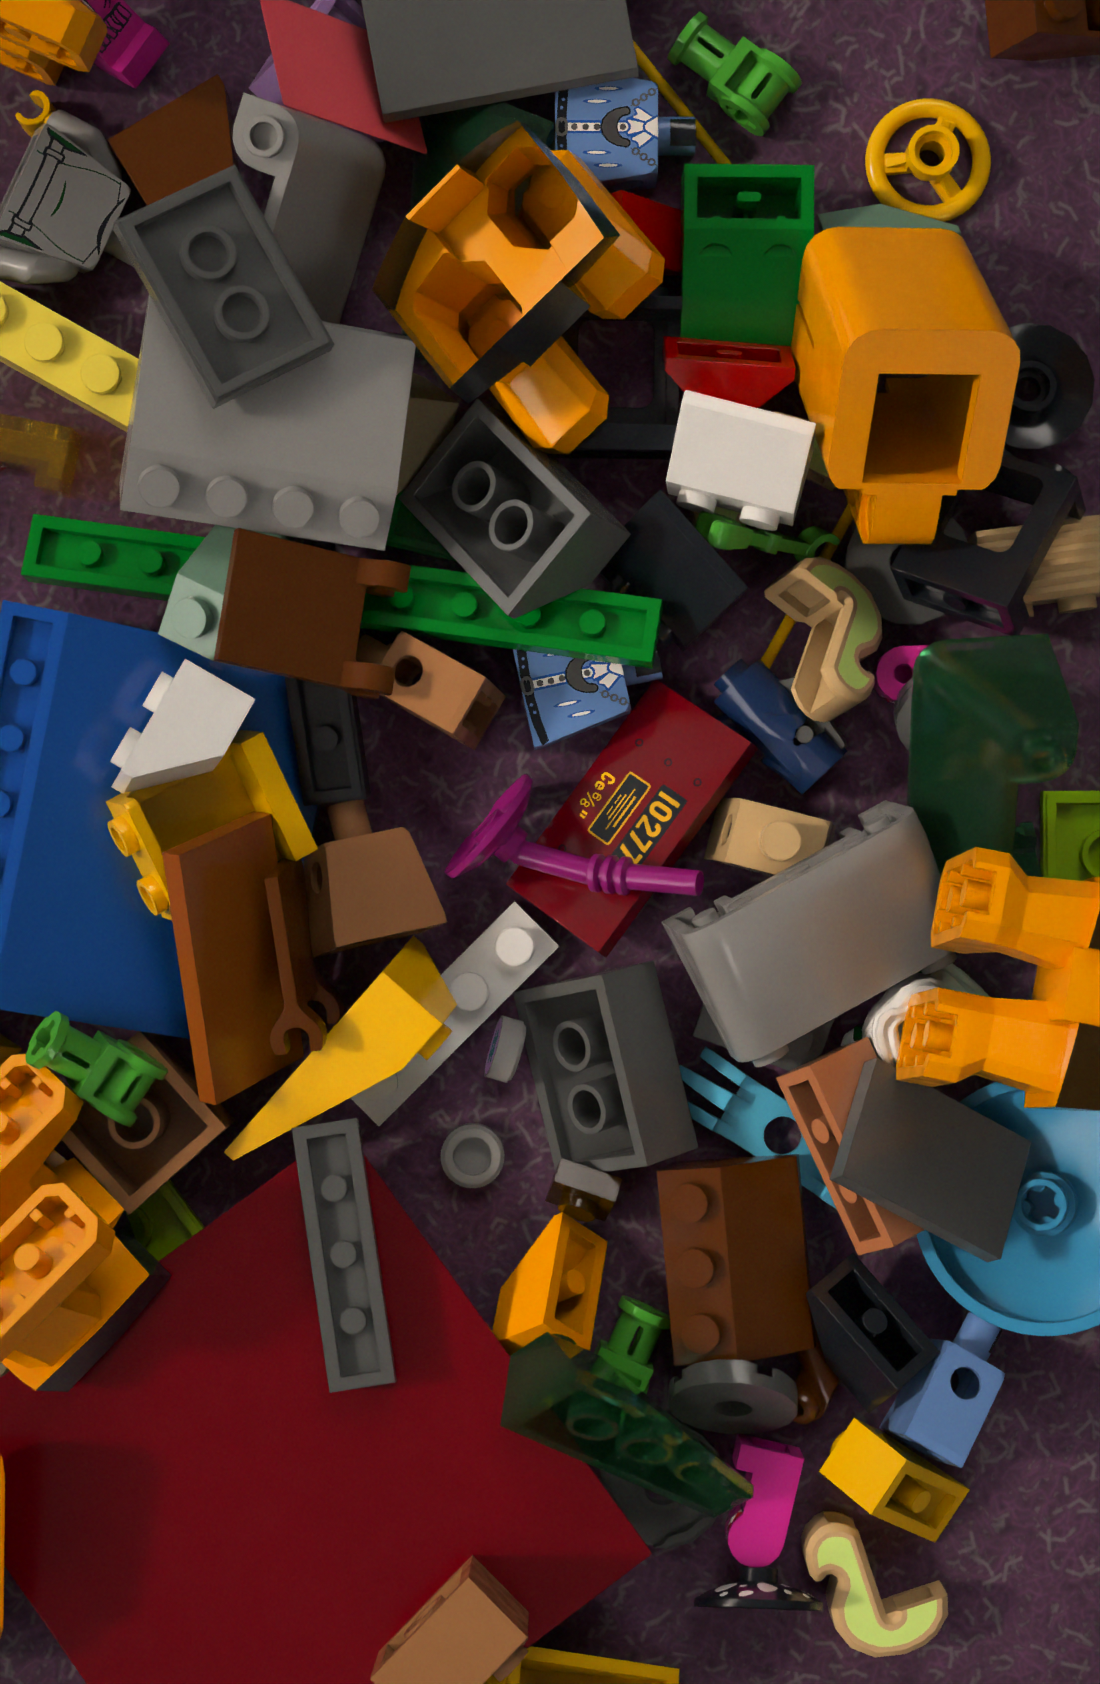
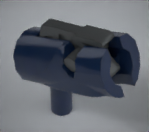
[714,658,847,795]

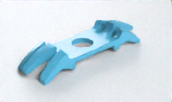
[679,1046,836,1208]

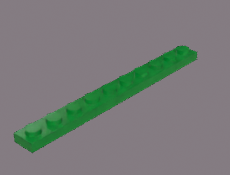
[21,514,663,669]

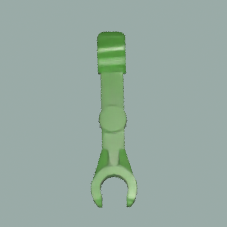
[695,511,840,563]

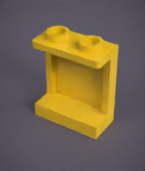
[106,730,318,920]

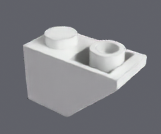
[110,659,255,794]

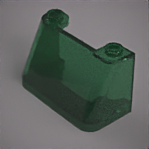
[907,634,1079,877]

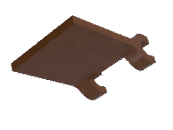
[214,528,411,700]
[264,858,344,1055]

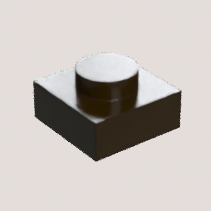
[545,1158,622,1222]

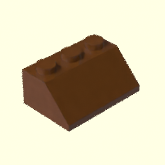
[657,1154,816,1366]

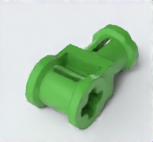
[667,11,802,136]
[25,1011,168,1127]
[567,1295,671,1435]

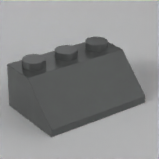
[398,398,631,619]
[513,960,698,1172]

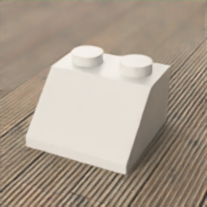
[666,390,816,531]

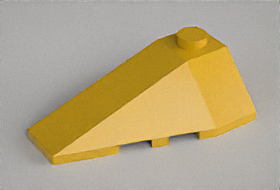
[224,935,457,1161]

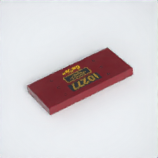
[506,680,758,958]

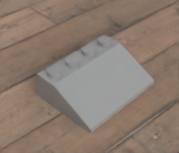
[119,295,416,551]

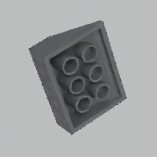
[361,0,638,123]

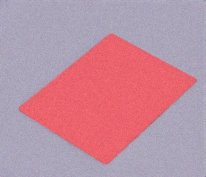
[260,0,427,154]

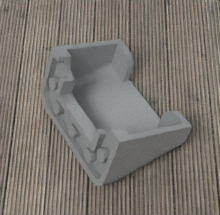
[232,92,386,324]
[662,800,957,1067]

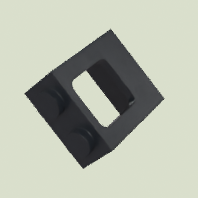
[552,286,682,460]
[890,449,1086,638]

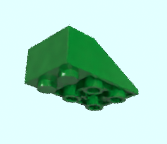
[680,164,814,346]

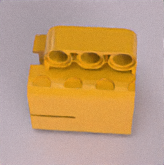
[791,227,1020,544]

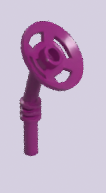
[445,774,704,896]

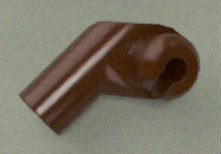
[792,1324,840,1424]

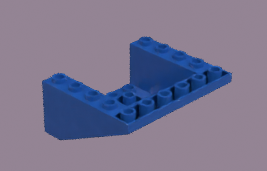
[0,600,320,1039]

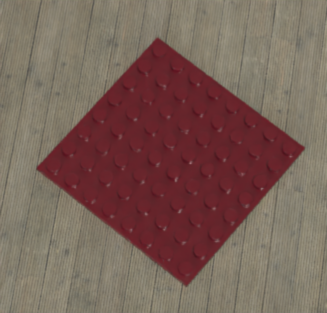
[0,1154,652,1684]

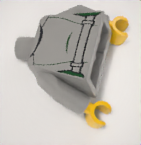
[0,90,134,285]

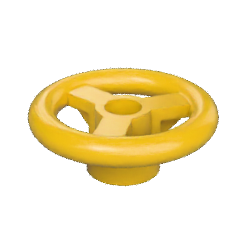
[865,98,991,222]

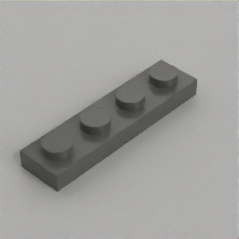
[292,1118,397,1393]

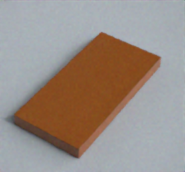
[162,811,304,1105]

